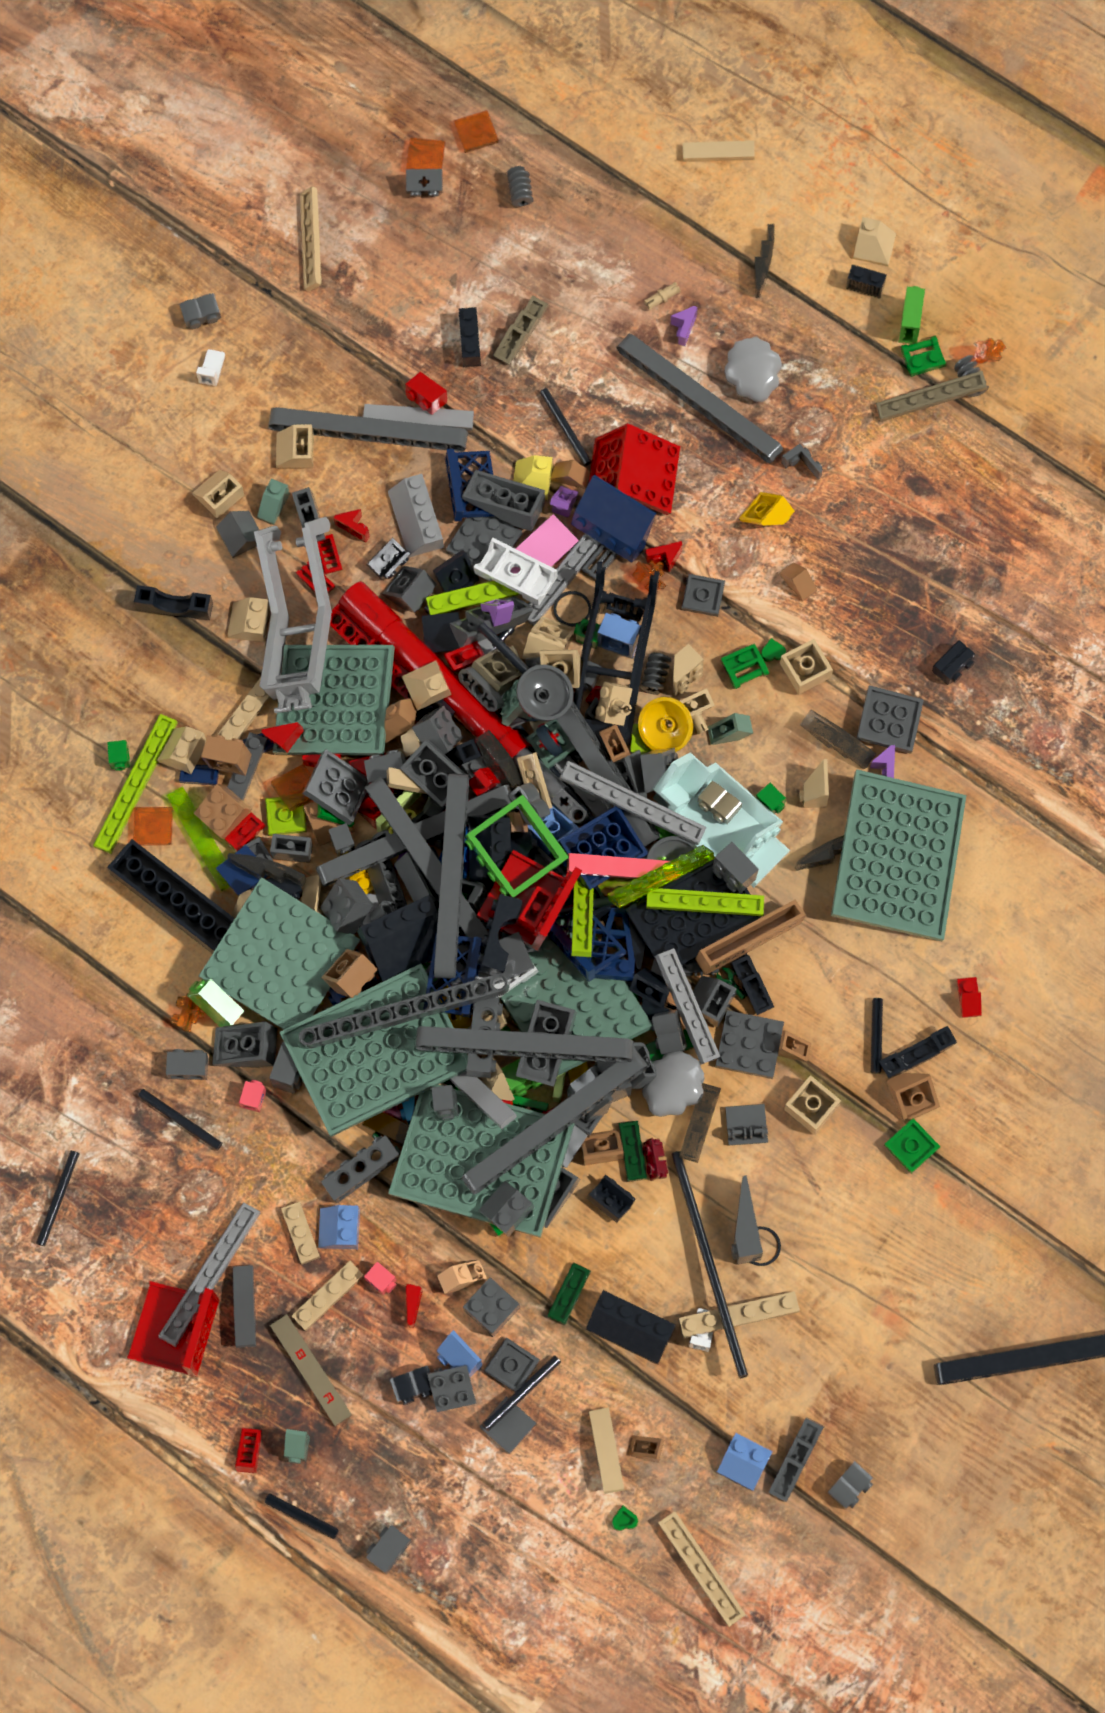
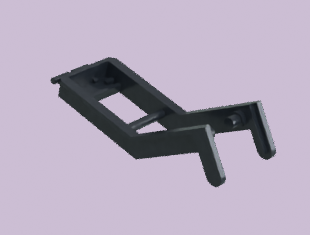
[573,561,660,760]

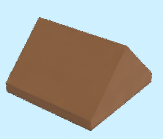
[581,1130,624,1166]

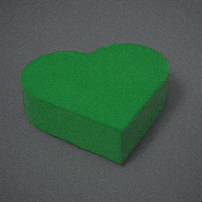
[761,638,786,662]
[612,1505,638,1531]

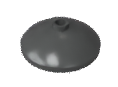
[516,665,573,721]
[647,836,704,888]

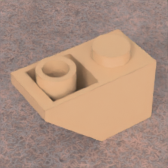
[437,1260,487,1294]

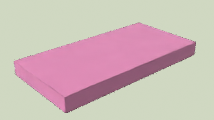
[510,514,579,574]

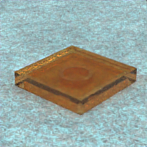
[454,110,499,153]
[406,138,446,169]
[271,764,311,812]
[133,807,173,846]

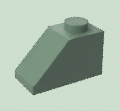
[257,478,290,525]
[707,713,753,745]
[284,1429,310,1464]

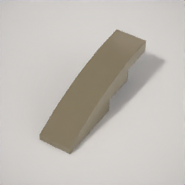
[493,295,549,365]

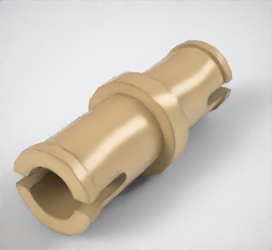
[644,282,681,310]

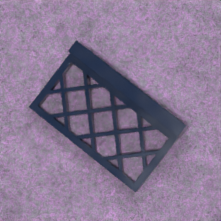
[445,449,494,522]
[547,913,626,982]
[423,933,483,1018]

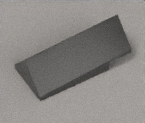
[450,596,533,648]

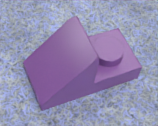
[671,306,698,346]
[550,486,578,517]
[481,599,514,626]
[870,745,895,778]

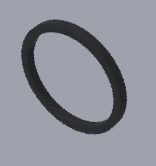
[554,591,591,627]
[750,1226,781,1266]

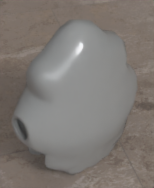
[724,337,782,402]
[642,1051,705,1117]

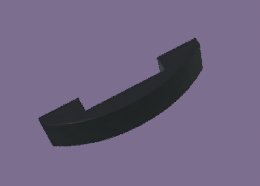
[879,1025,957,1079]

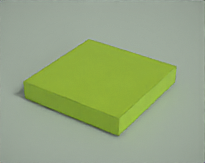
[265,794,307,836]

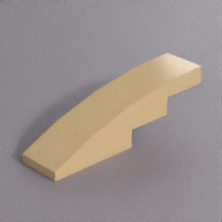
[589,1408,624,1494]

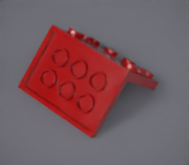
[588,423,681,515]
[476,850,582,951]
[127,1281,220,1377]

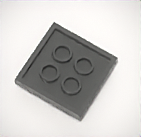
[446,507,523,567]
[856,685,924,754]
[302,749,370,825]
[715,1010,784,1079]

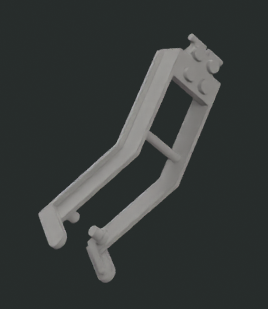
[254,517,332,713]

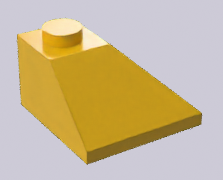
[739,492,794,525]

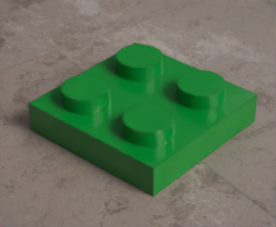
[884,1118,941,1174]

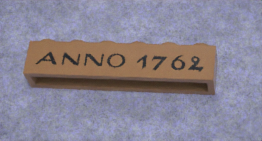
[695,899,806,975]

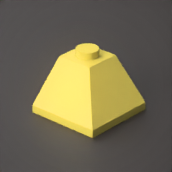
[513,455,553,500]

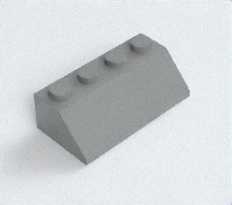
[388,474,444,558]

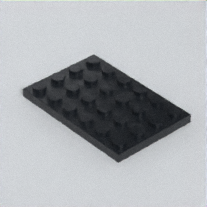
[625,859,764,966]

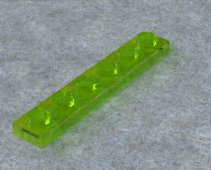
[166,786,230,891]
[608,845,715,908]

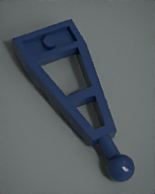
[595,886,635,981]

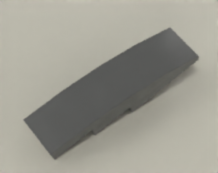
[233,1265,256,1348]
[768,1417,824,1502]

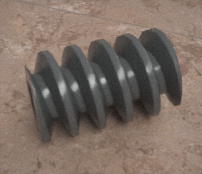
[507,166,534,207]
[954,355,989,397]
[640,653,672,695]

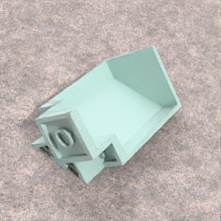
[653,753,790,888]

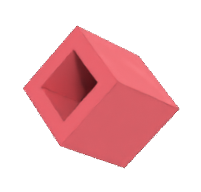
[239,1080,266,1112]
[364,1262,396,1295]

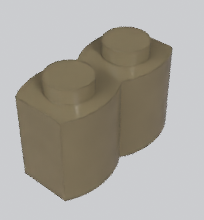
[698,781,742,824]

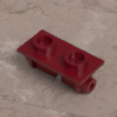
[643,1138,668,1181]

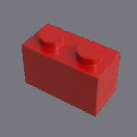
[405,371,447,415]
[516,886,554,934]

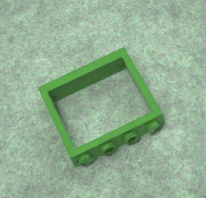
[465,795,569,898]

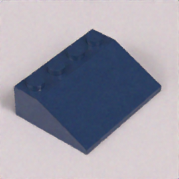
[571,475,656,563]
[558,806,648,890]

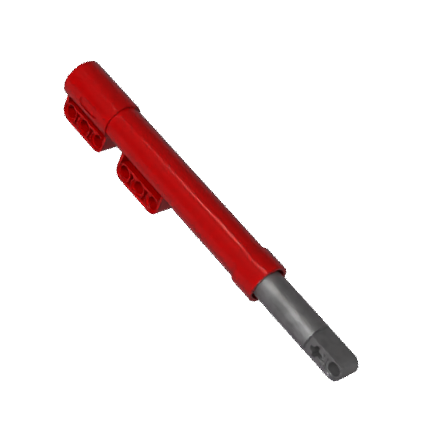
[330,581,589,826]

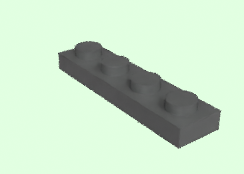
[228,732,268,801]

